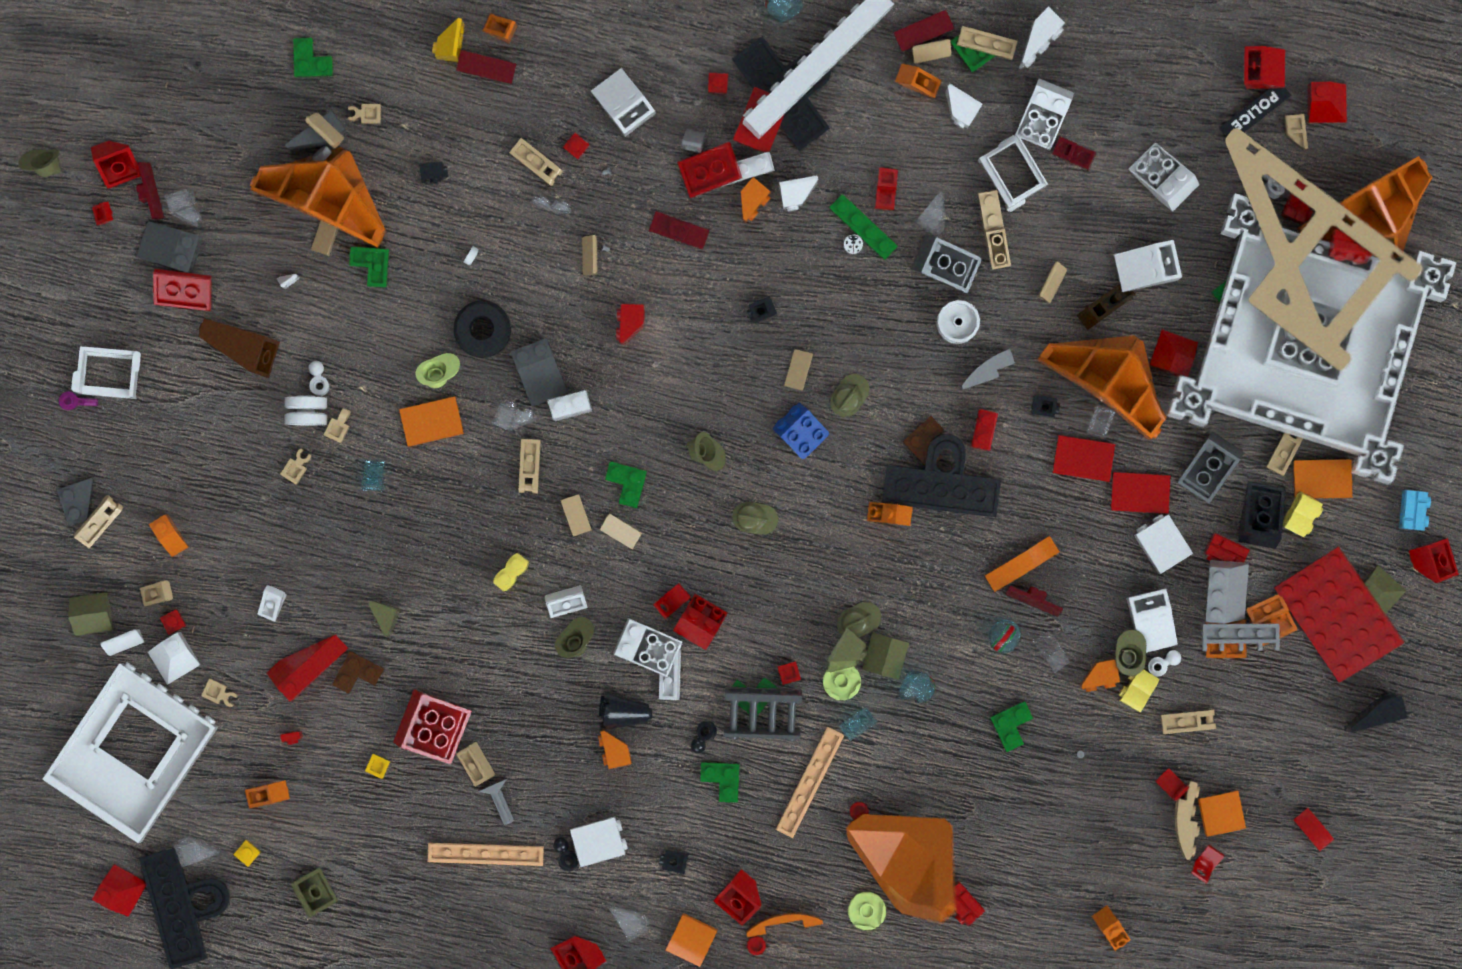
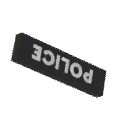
[1219,88,1292,137]

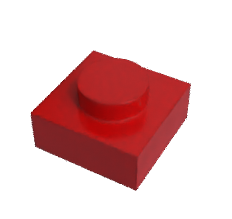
[708,73,728,94]
[563,133,590,160]
[92,202,113,225]
[160,609,187,635]
[777,661,801,685]
[280,731,303,745]

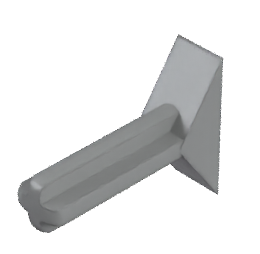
[478,779,514,825]

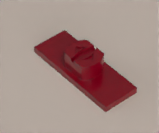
[893,10,954,52]
[456,50,517,85]
[136,162,164,219]
[649,211,710,250]
[1005,586,1063,617]

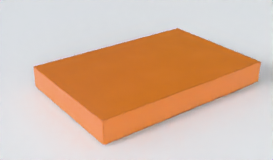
[399,396,464,447]
[1293,459,1353,499]

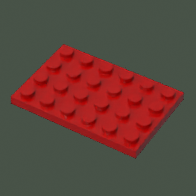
[1274,546,1404,683]

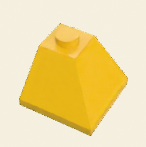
[432,18,465,62]

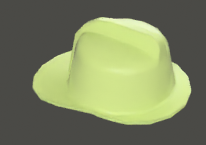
[416,353,460,388]

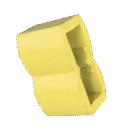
[1283,491,1323,537]
[493,553,529,591]
[1118,669,1160,712]

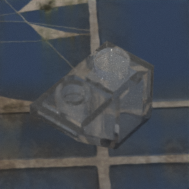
[164,189,202,228]
[492,401,537,432]

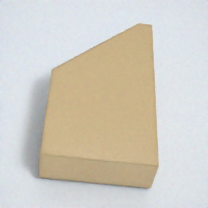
[1284,114,1308,150]

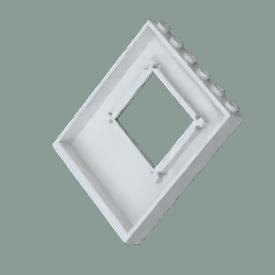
[42,662,219,843]

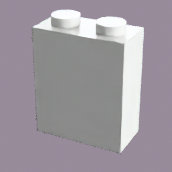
[548,390,592,421]
[1134,514,1193,574]
[570,816,628,867]

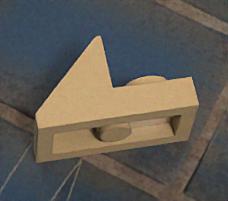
[140,580,173,607]

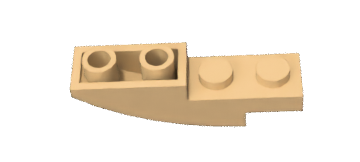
[978,189,1011,270]
[1174,780,1200,860]

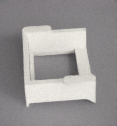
[978,135,1048,212]
[71,346,141,399]

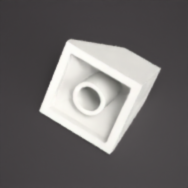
[945,84,982,129]
[779,175,818,211]
[148,632,201,685]

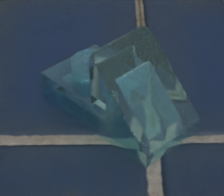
[839,707,877,741]

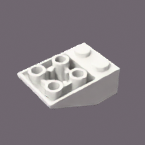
[1019,7,1065,69]
[591,68,656,137]
[1015,79,1074,150]
[1129,142,1199,212]
[1114,240,1182,292]
[1126,589,1178,653]
[613,618,682,677]

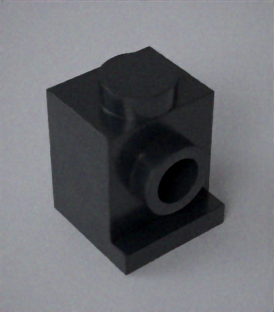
[419,161,449,186]
[747,296,777,323]
[1030,395,1060,418]
[659,850,688,874]

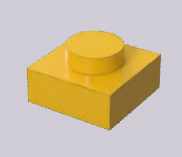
[365,753,391,779]
[233,839,261,867]

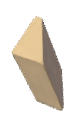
[911,39,951,63]
[305,113,344,148]
[311,221,338,256]
[582,235,598,275]
[1038,262,1067,303]
[784,349,813,391]
[560,494,592,537]
[600,513,642,550]
[456,742,495,787]

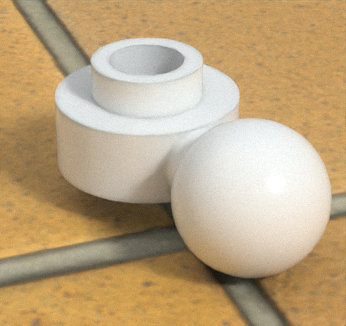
[1262,175,1285,199]
[308,361,329,396]
[1148,650,1181,677]

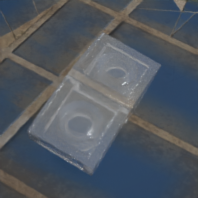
[531,195,572,215]

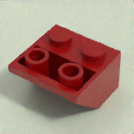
[1244,46,1286,89]
[616,304,645,345]
[673,594,728,650]

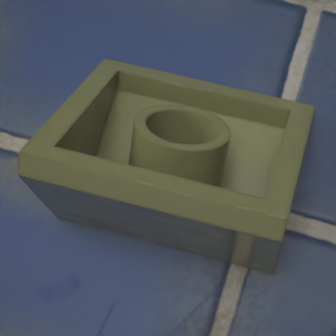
[68,592,113,636]
[367,601,400,637]
[862,632,909,680]
[291,867,338,918]

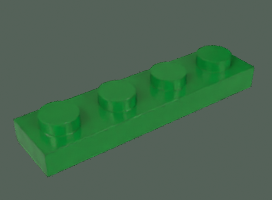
[829,194,898,261]

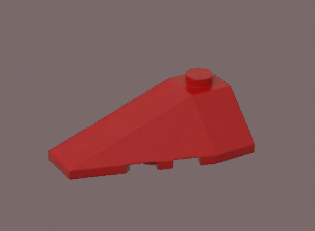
[267,634,349,702]

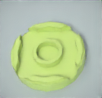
[823,667,861,700]
[848,892,886,930]

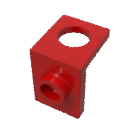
[653,583,691,619]
[1155,768,1189,801]
[1191,845,1224,884]

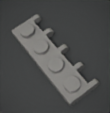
[1202,624,1280,651]

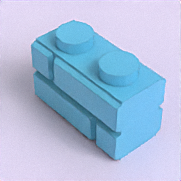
[1399,490,1431,531]

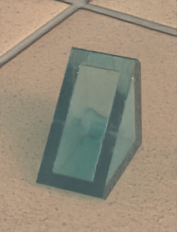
[361,461,384,491]

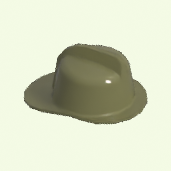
[18,149,61,177]
[830,374,869,417]
[686,432,726,471]
[732,502,778,535]
[837,602,882,638]
[555,617,594,658]
[1115,629,1147,676]

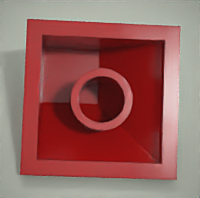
[1307,82,1347,123]
[90,141,141,189]
[1149,329,1198,378]
[1409,538,1459,583]
[92,864,146,917]
[713,869,762,926]
[550,936,606,969]

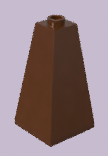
[198,318,280,378]

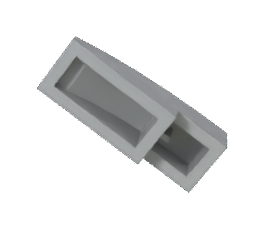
[682,128,706,153]
[961,349,1015,390]

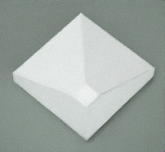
[277,274,300,289]

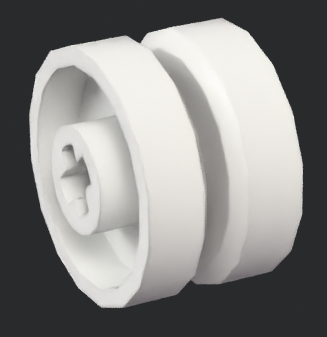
[936,300,980,344]
[284,395,327,426]

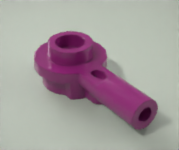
[59,391,98,411]

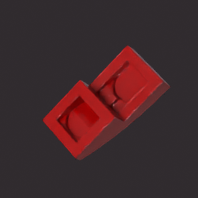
[875,168,898,211]
[1294,808,1334,852]

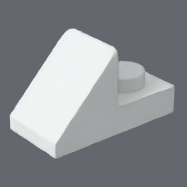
[258,585,286,622]

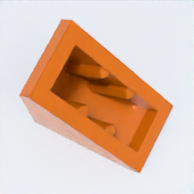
[482,14,517,43]

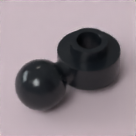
[691,721,717,754]
[553,838,579,872]

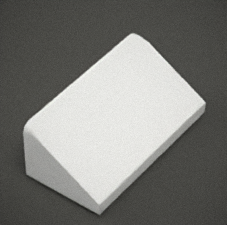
[545,586,587,618]
[101,629,144,656]

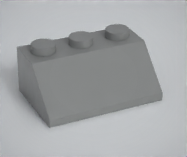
[1206,560,1249,623]

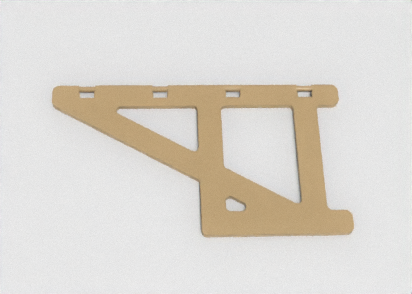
[1225,128,1422,370]

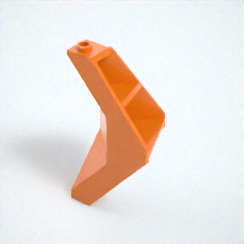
[250,148,386,248]
[1297,156,1432,259]
[1037,335,1166,440]
[846,814,956,923]

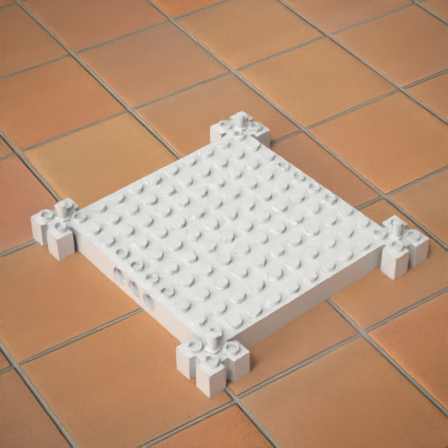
[1166,194,1457,484]

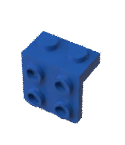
[772,402,829,459]

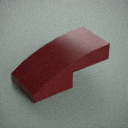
[1052,137,1096,171]

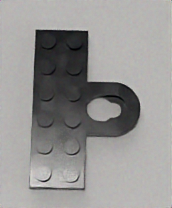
[732,36,831,152]
[882,434,1001,518]
[139,847,230,969]

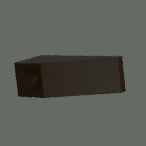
[1077,284,1136,330]

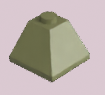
[1363,565,1406,614]
[827,628,867,673]

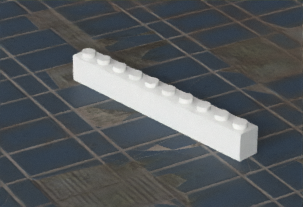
[742,0,894,139]

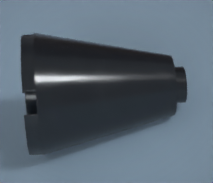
[599,691,652,730]

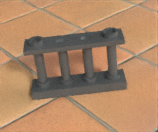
[723,687,802,741]

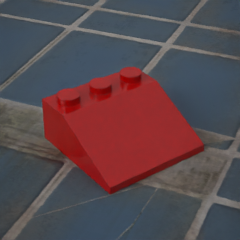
[393,689,472,765]

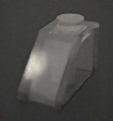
[915,191,946,236]
[174,836,221,867]
[609,905,650,942]

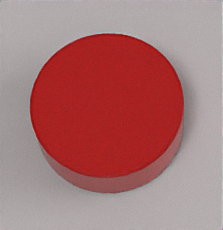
[849,802,869,820]
[747,935,766,955]

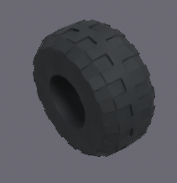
[454,300,511,358]

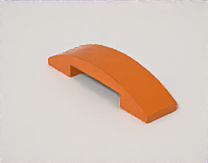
[985,536,1060,592]
[746,913,823,937]

